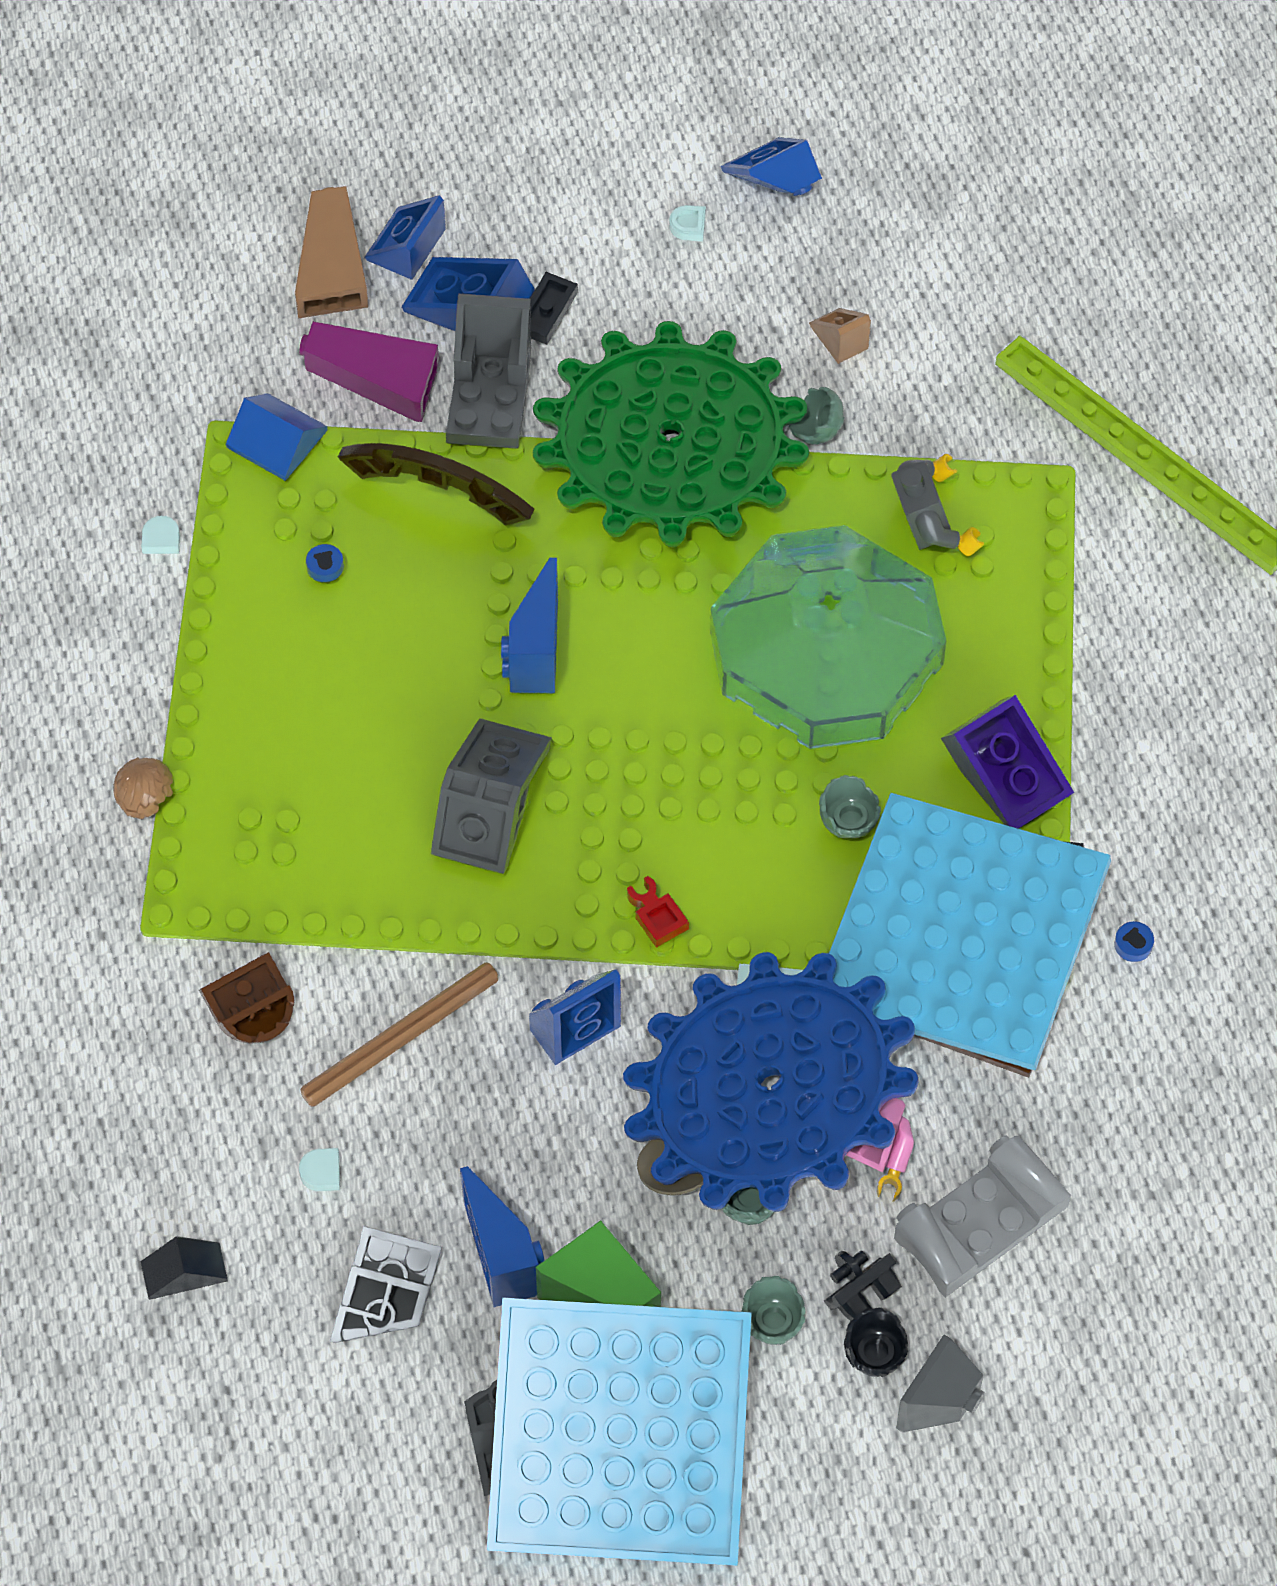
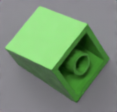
[536,1220,661,1307]

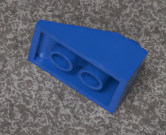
[401,257,535,331]
[501,558,558,693]
[529,969,621,1065]
[460,1166,545,1308]

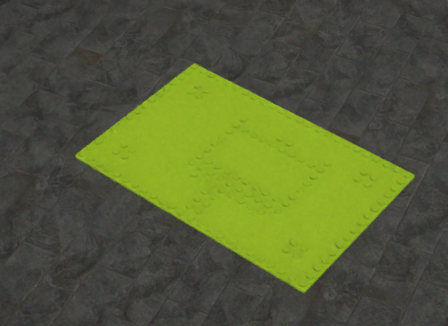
[140,420,1075,983]

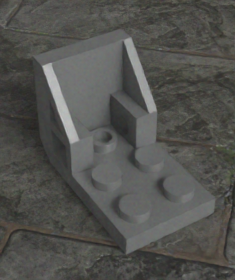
[446,294,531,449]
[431,718,552,874]

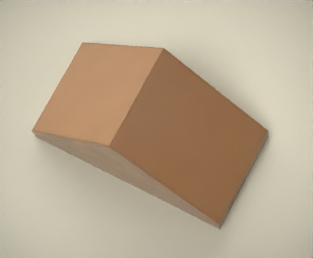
[809,308,871,364]

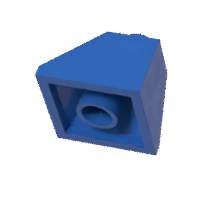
[720,137,822,196]

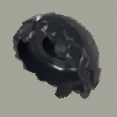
[844,1307,908,1377]

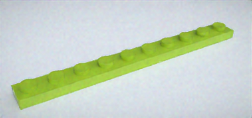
[995,335,1277,575]

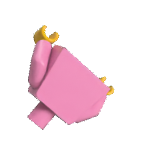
[846,1098,914,1202]

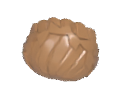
[113,757,173,819]

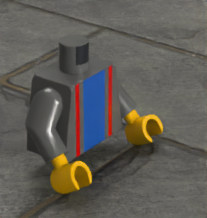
[891,454,984,556]

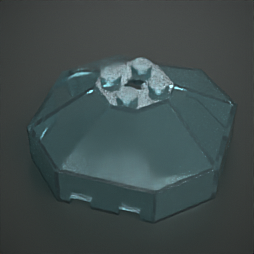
[710,525,946,749]

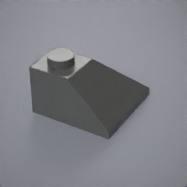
[896,1335,985,1432]

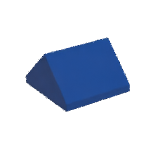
[364,195,446,280]
[226,393,328,481]

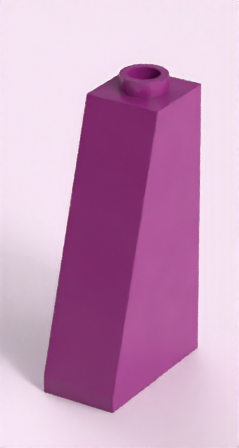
[299,321,439,422]

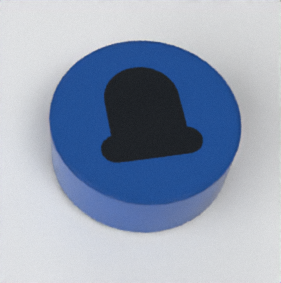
[306,544,344,582]
[1114,921,1154,962]

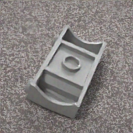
[894,1135,1071,1298]

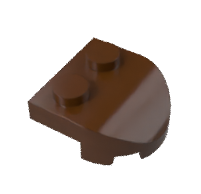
[199,952,294,1044]

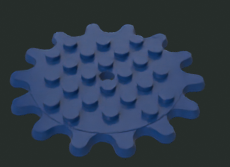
[623,952,919,1212]

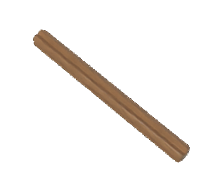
[300,962,498,1107]

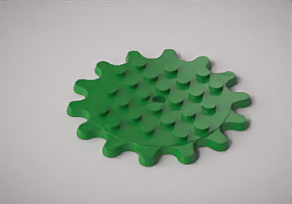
[533,321,809,547]

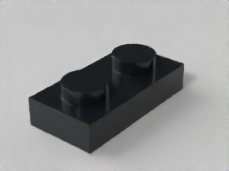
[530,272,578,345]

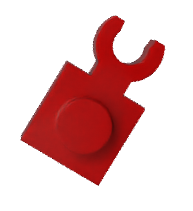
[627,876,689,947]

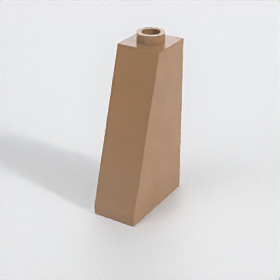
[295,186,368,319]

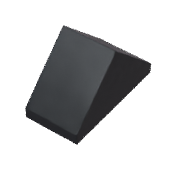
[140,1236,228,1300]

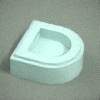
[669,205,706,241]
[141,516,180,554]
[299,1148,340,1191]

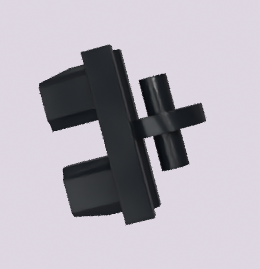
[824,1251,902,1321]

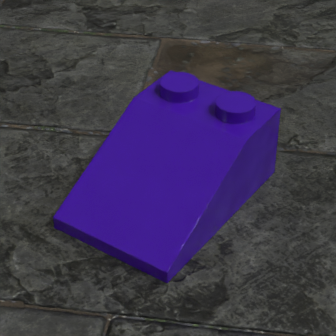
[941,695,1075,829]

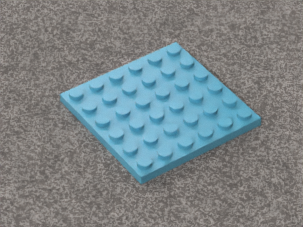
[829,793,1111,1071]
[487,1298,752,1566]

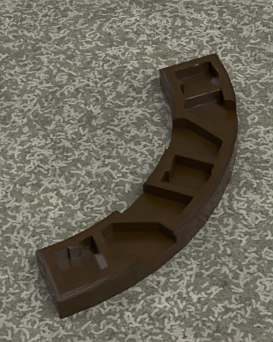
[338,443,535,525]

